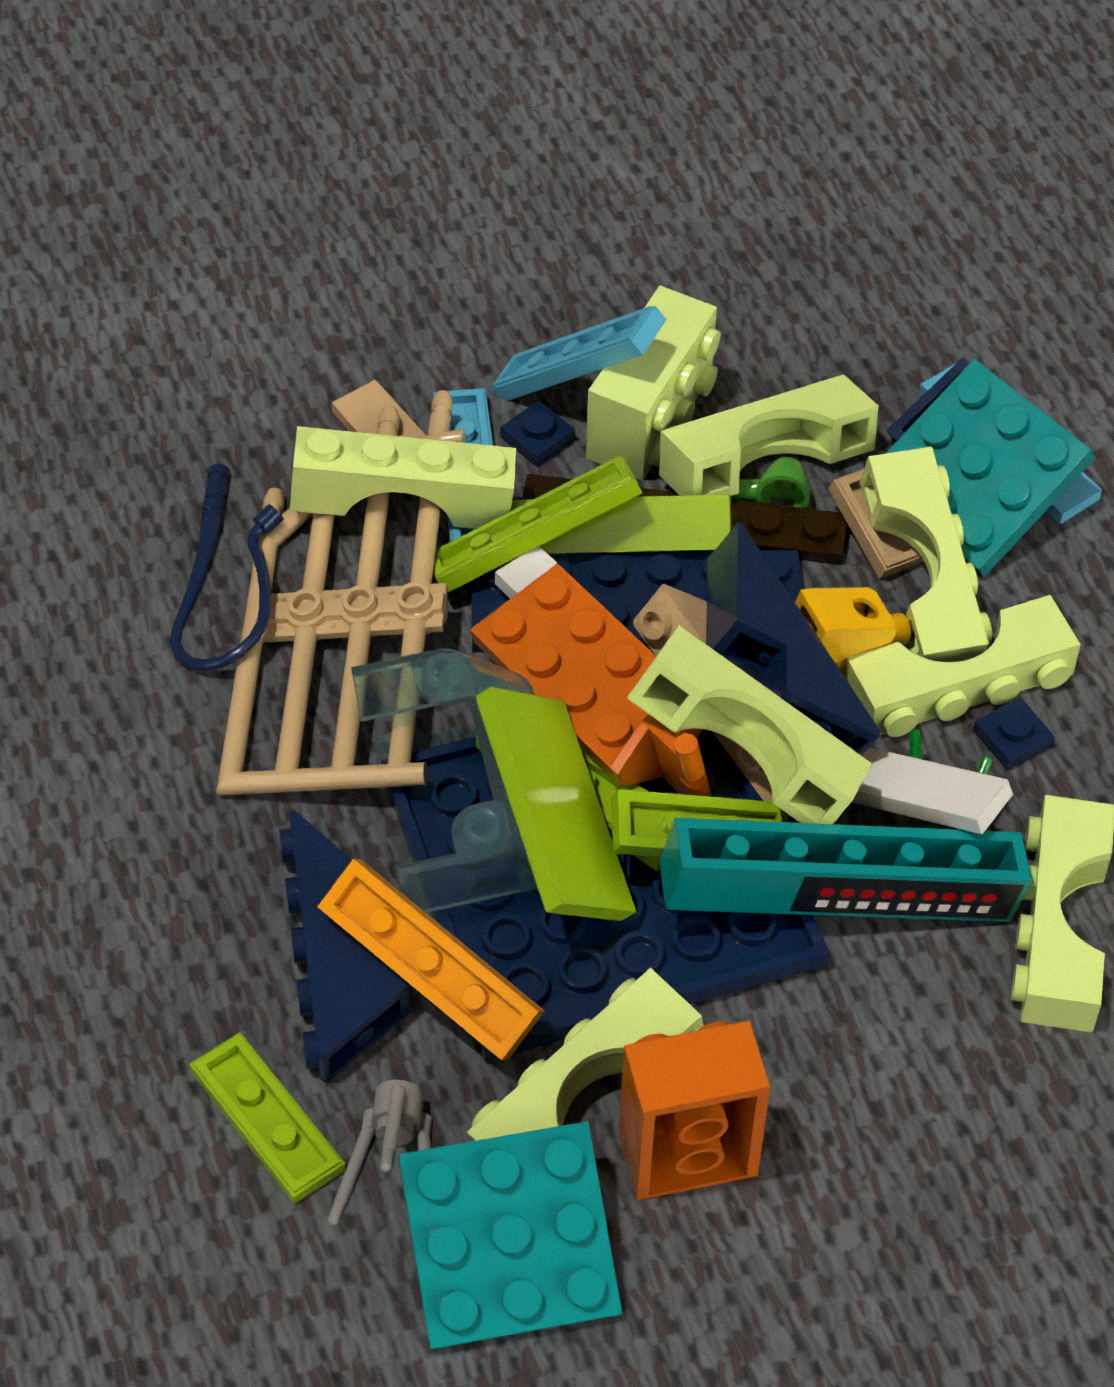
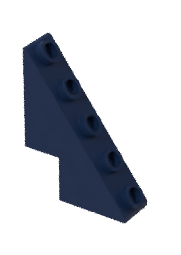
[706,522,881,756]
[279,810,410,1084]

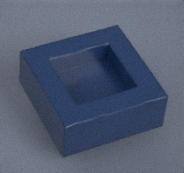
[500,400,575,467]
[973,697,1055,770]

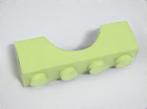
[659,374,879,496]
[290,426,516,529]
[860,446,992,662]
[844,595,1081,737]
[627,625,872,824]
[1011,795,1114,1033]
[467,967,704,1142]

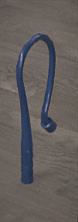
[170,464,284,671]

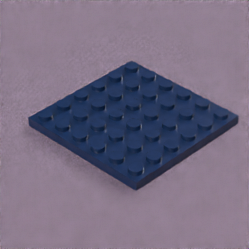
[381,729,830,1061]

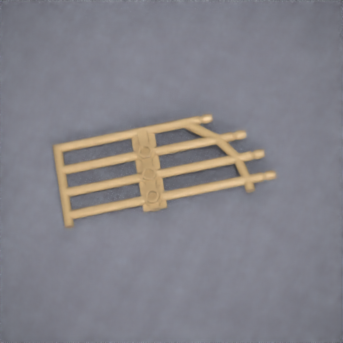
[216,390,466,796]

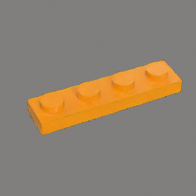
[317,859,545,1060]

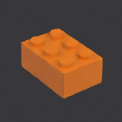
[618,1020,770,1201]

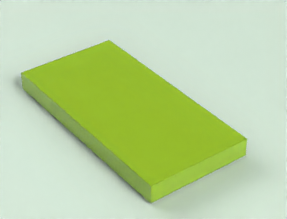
[476,686,636,921]

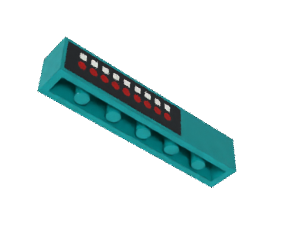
[659,818,1032,922]

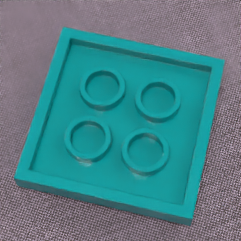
[885,358,1095,577]
[397,1121,622,1349]

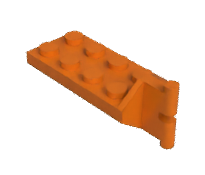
[470,563,712,797]

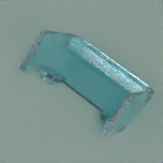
[351,648,538,913]

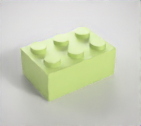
[586,285,721,481]

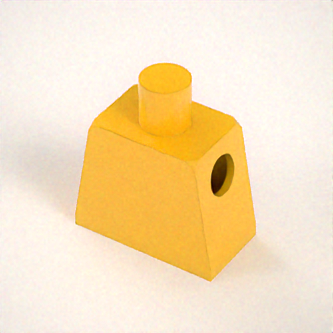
[795,587,911,675]

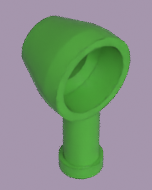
[731,457,811,508]

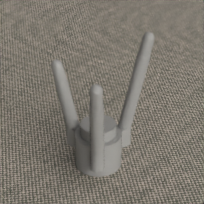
[328,1080,432,1225]

